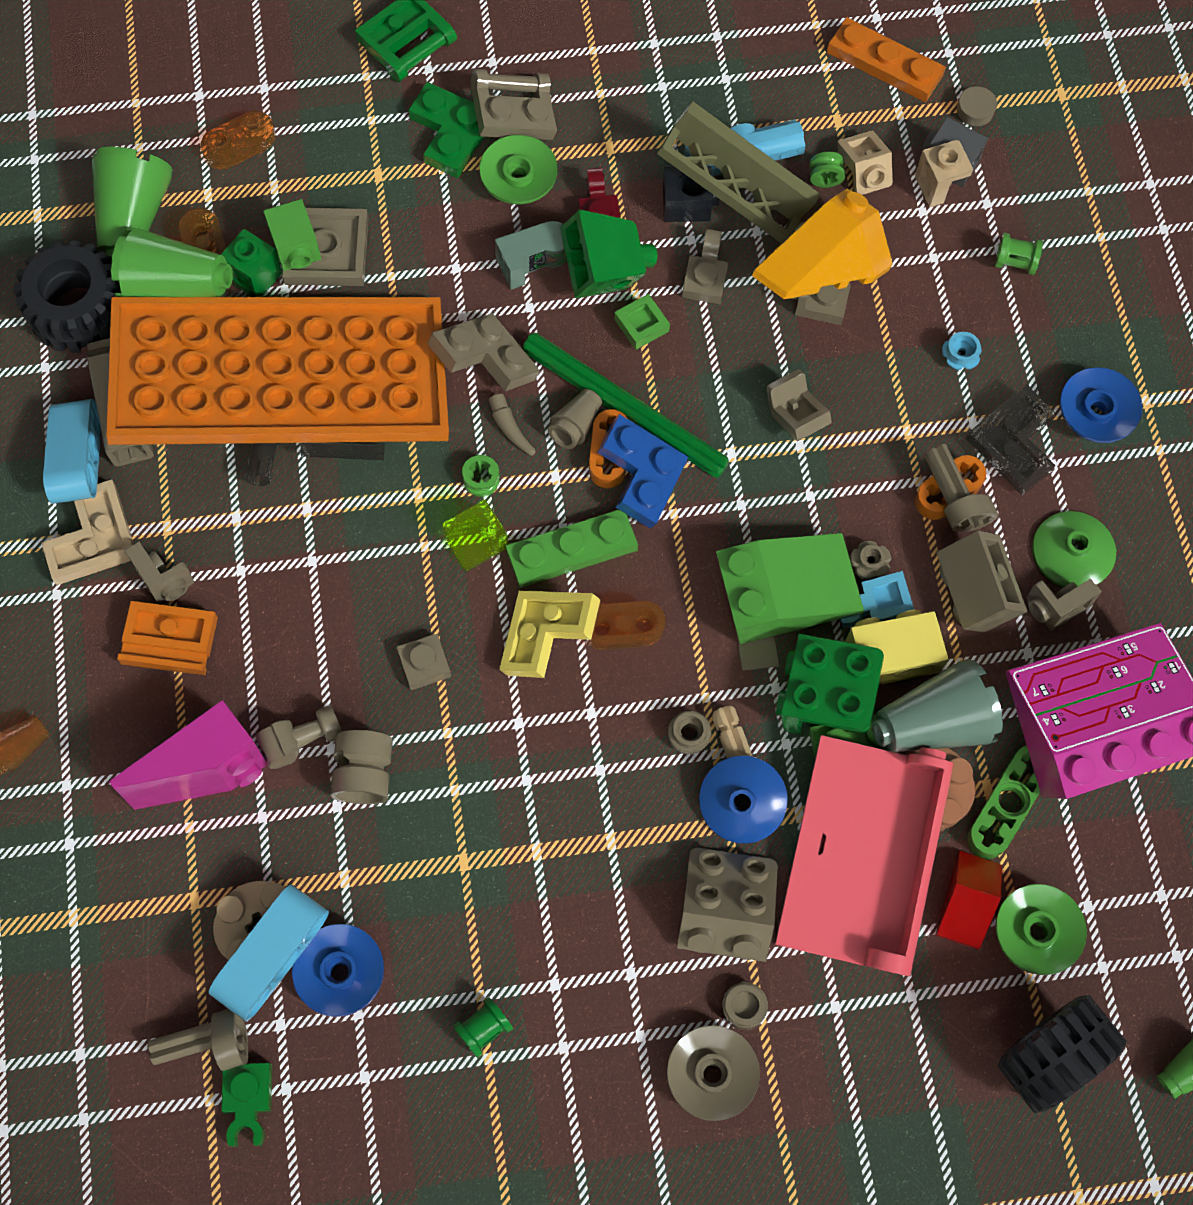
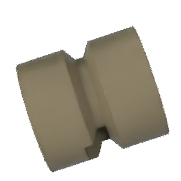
[330,730,393,805]

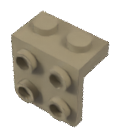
[677,848,778,962]

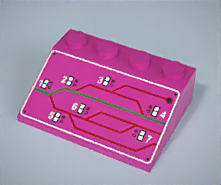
[1005,623,1193,799]

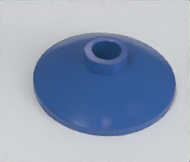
[1060,367,1142,443]
[699,755,788,843]
[292,924,384,1017]

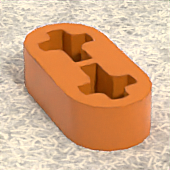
[589,409,628,488]
[915,455,987,520]

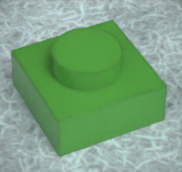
[614,294,670,350]

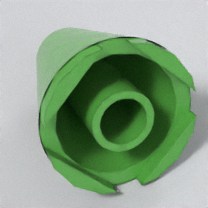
[92,146,173,263]
[111,228,233,297]

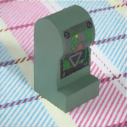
[495,221,567,290]

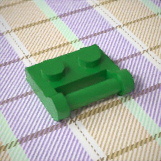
[355,0,457,83]

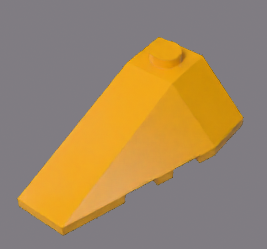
[752,189,893,299]

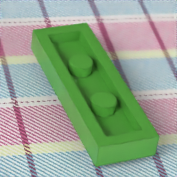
[506,510,638,588]

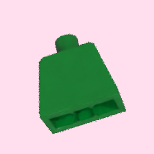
[560,210,658,298]

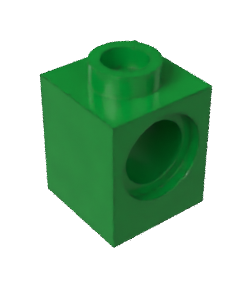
[221,229,282,297]

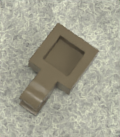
[682,229,728,304]

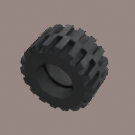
[14,240,122,353]
[997,995,1127,1113]

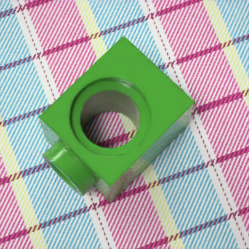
[263,199,321,271]

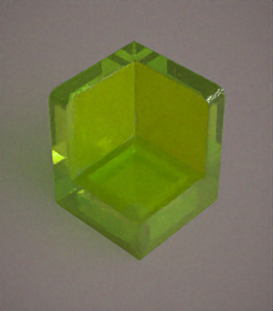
[442,500,508,571]

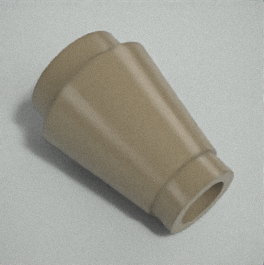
[548,389,602,449]

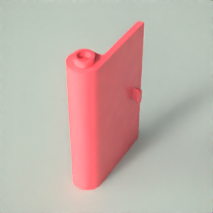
[775,735,954,977]

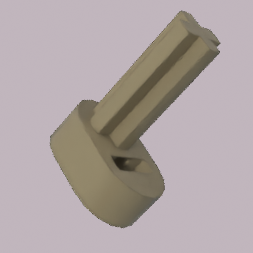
[924,444,998,532]
[147,1009,248,1071]

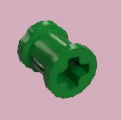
[452,996,514,1059]

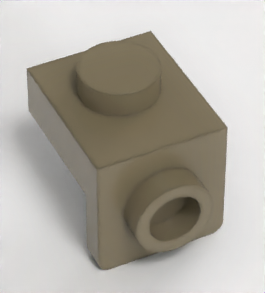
[766,369,832,442]

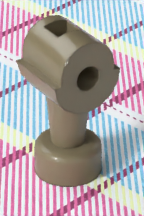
[256,705,342,769]

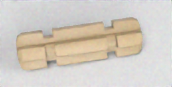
[712,705,753,758]

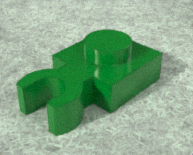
[221,1063,272,1147]

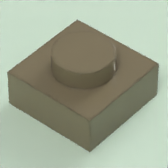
[397,634,451,690]

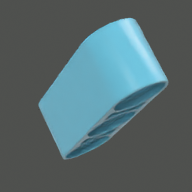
[43,399,101,504]
[208,885,329,1021]

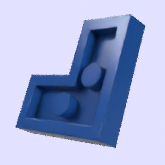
[597,414,688,528]

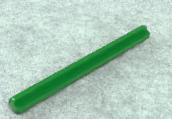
[523,333,729,478]

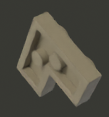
[427,313,540,392]

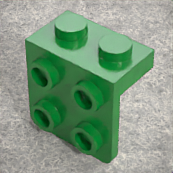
[776,634,884,734]

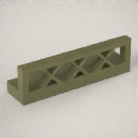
[657,101,820,244]

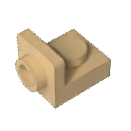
[837,130,893,195]
[915,140,973,207]

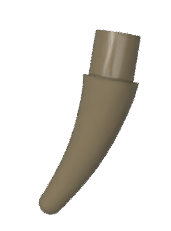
[489,394,536,456]

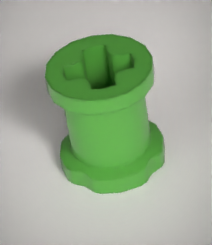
[995,232,1043,275]

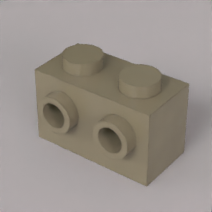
[936,531,1027,632]

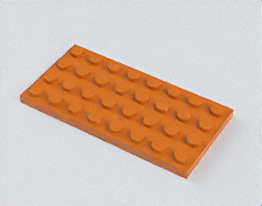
[106,297,449,445]

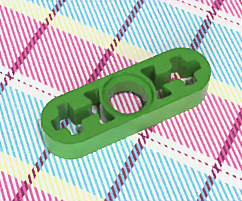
[967,745,1040,859]

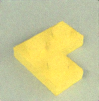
[499,591,600,678]

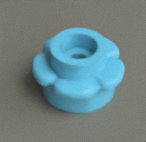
[942,332,982,370]

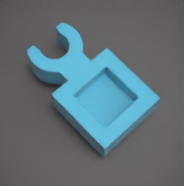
[841,571,914,627]

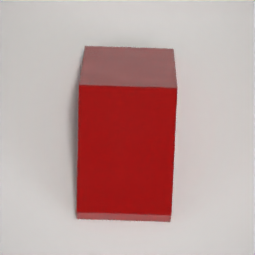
[935,851,1002,950]

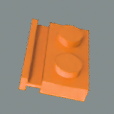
[117,601,218,675]

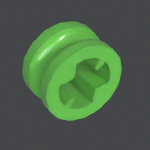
[809,152,845,188]
[462,455,500,497]

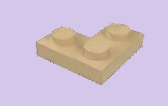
[41,480,134,585]

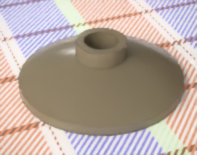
[667,1025,760,1121]

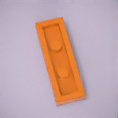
[827,17,946,103]

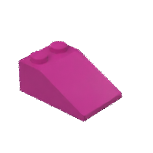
[109,700,268,810]

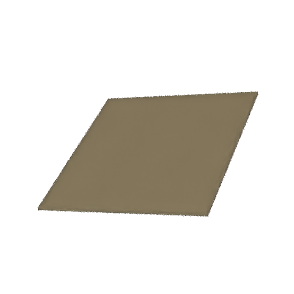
[737,635,779,671]

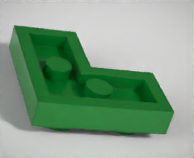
[408,82,484,179]

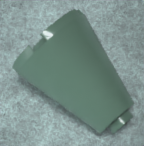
[872,659,1003,752]

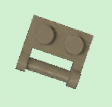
[471,69,557,140]

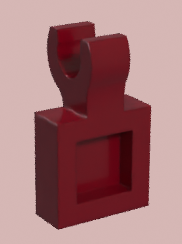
[578,167,621,218]

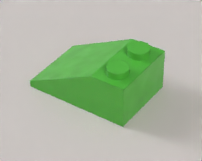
[716,533,864,644]

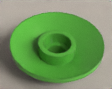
[480,135,557,204]
[1032,511,1116,588]
[995,884,1087,975]

